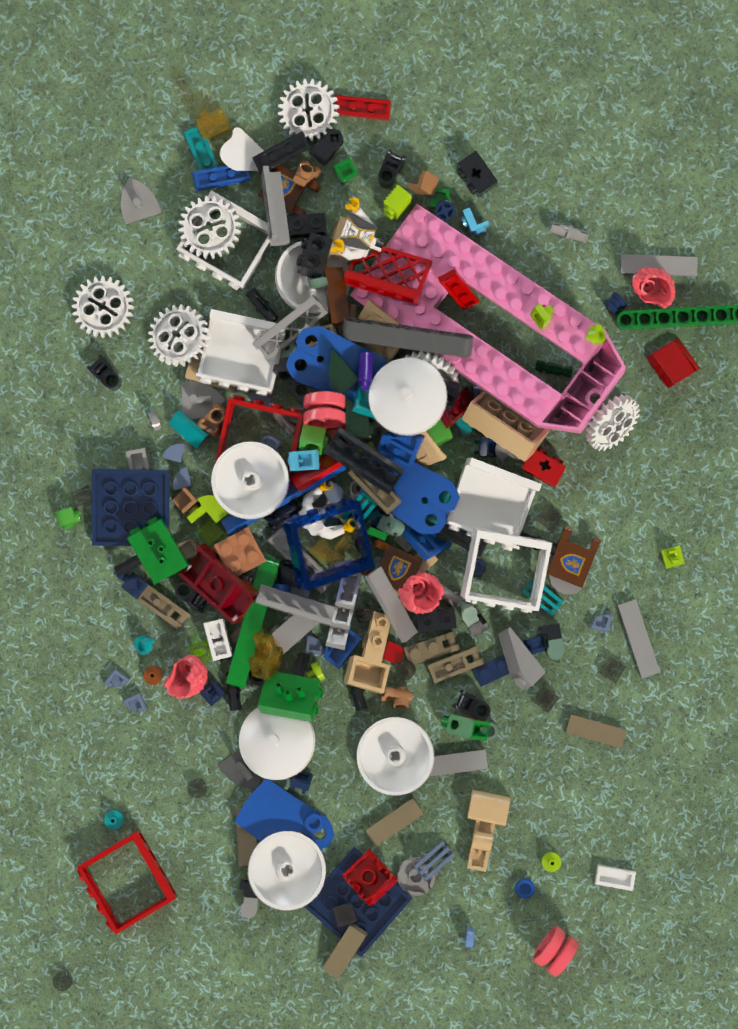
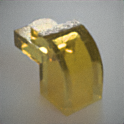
[194,108,231,139]
[309,533,352,565]
[248,632,283,680]

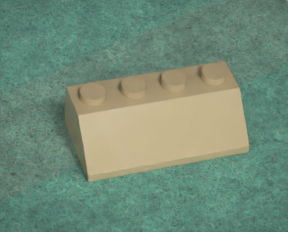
[462,391,550,462]

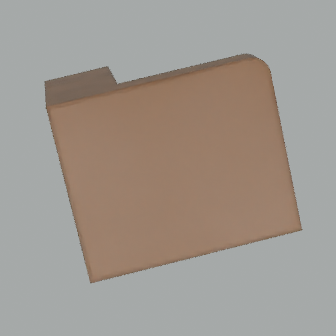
[406,170,439,196]
[172,487,199,515]

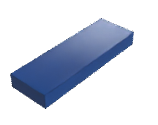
[191,165,252,192]

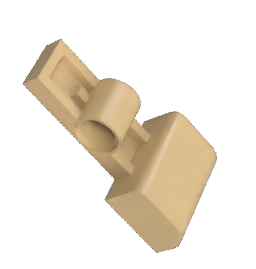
[344,611,391,694]
[466,789,510,872]

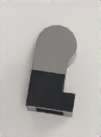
[239,879,259,918]

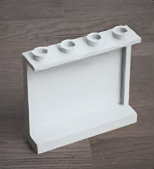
[196,309,287,397]
[446,458,542,551]

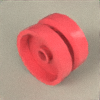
[303,392,346,429]
[532,925,579,977]

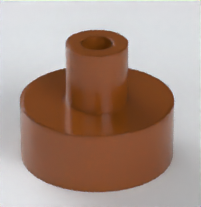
[143,666,163,685]

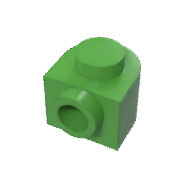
[55,507,82,530]

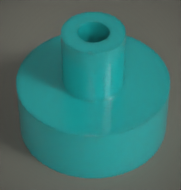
[134,635,154,655]
[104,810,124,830]

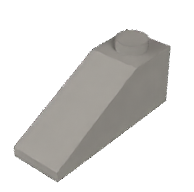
[498,627,546,690]

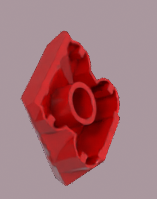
[646,338,700,388]
[342,849,398,906]

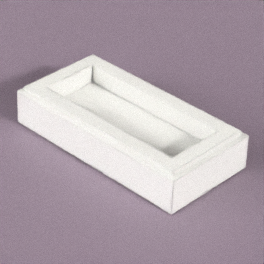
[594,864,636,891]

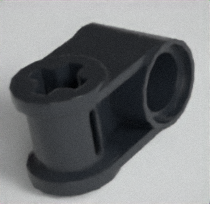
[309,129,344,166]
[378,149,407,189]
[86,354,122,391]
[264,499,301,530]
[277,560,316,589]
[175,582,207,613]
[452,690,490,719]

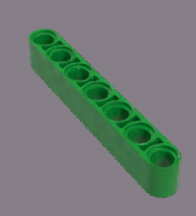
[615,305,738,330]
[226,556,280,688]

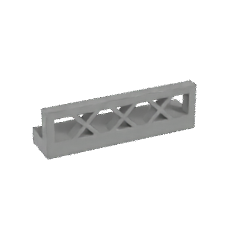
[261,166,290,246]
[252,294,328,360]
[255,584,335,626]

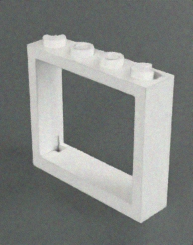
[176,190,270,290]
[460,528,552,613]

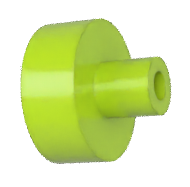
[585,324,606,345]
[306,661,326,681]
[541,852,561,872]

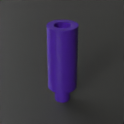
[358,352,373,390]

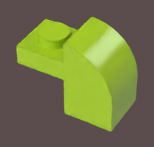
[187,495,230,524]

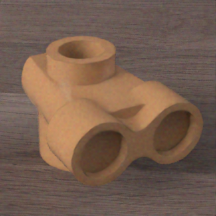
[293,160,321,187]
[197,403,226,437]
[380,687,413,709]

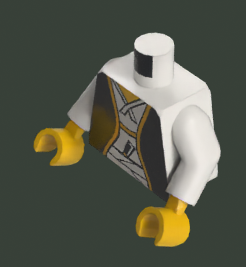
[331,198,384,260]
[299,481,358,539]

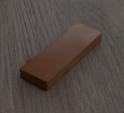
[323,267,349,325]

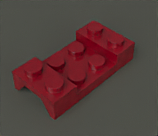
[178,543,260,624]

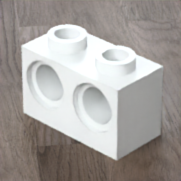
[204,619,233,661]

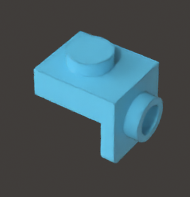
[460,207,489,235]
[288,450,319,471]

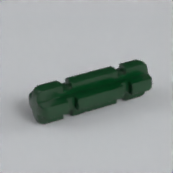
[535,360,573,377]

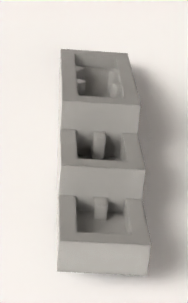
[326,569,362,650]

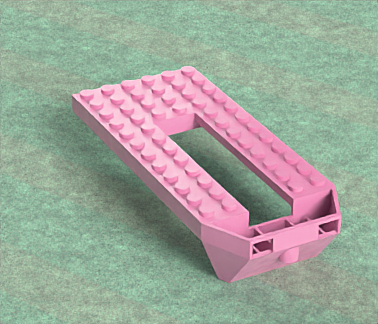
[350,204,626,434]

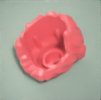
[632,267,676,309]
[398,572,444,614]
[163,655,208,699]

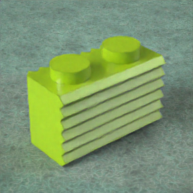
[383,185,412,221]

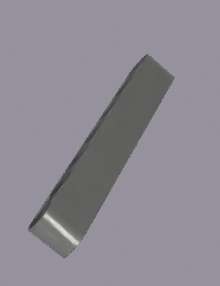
[342,317,474,357]

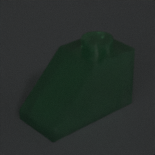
[328,347,358,394]
[345,399,373,440]

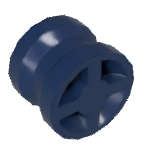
[435,200,454,220]
[603,292,627,316]
[523,635,546,655]

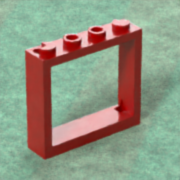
[215,394,304,482]
[77,830,178,935]

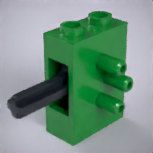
[114,517,189,585]
[258,652,324,723]

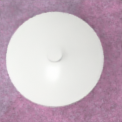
[275,241,350,316]
[369,358,447,436]
[211,442,289,519]
[239,707,315,780]
[357,717,434,795]
[248,831,326,910]

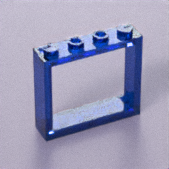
[283,498,375,591]

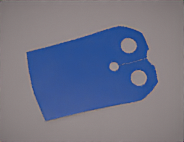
[286,326,387,403]
[359,453,460,534]
[234,779,334,851]

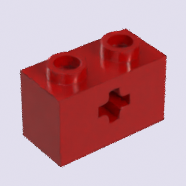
[520,448,566,488]

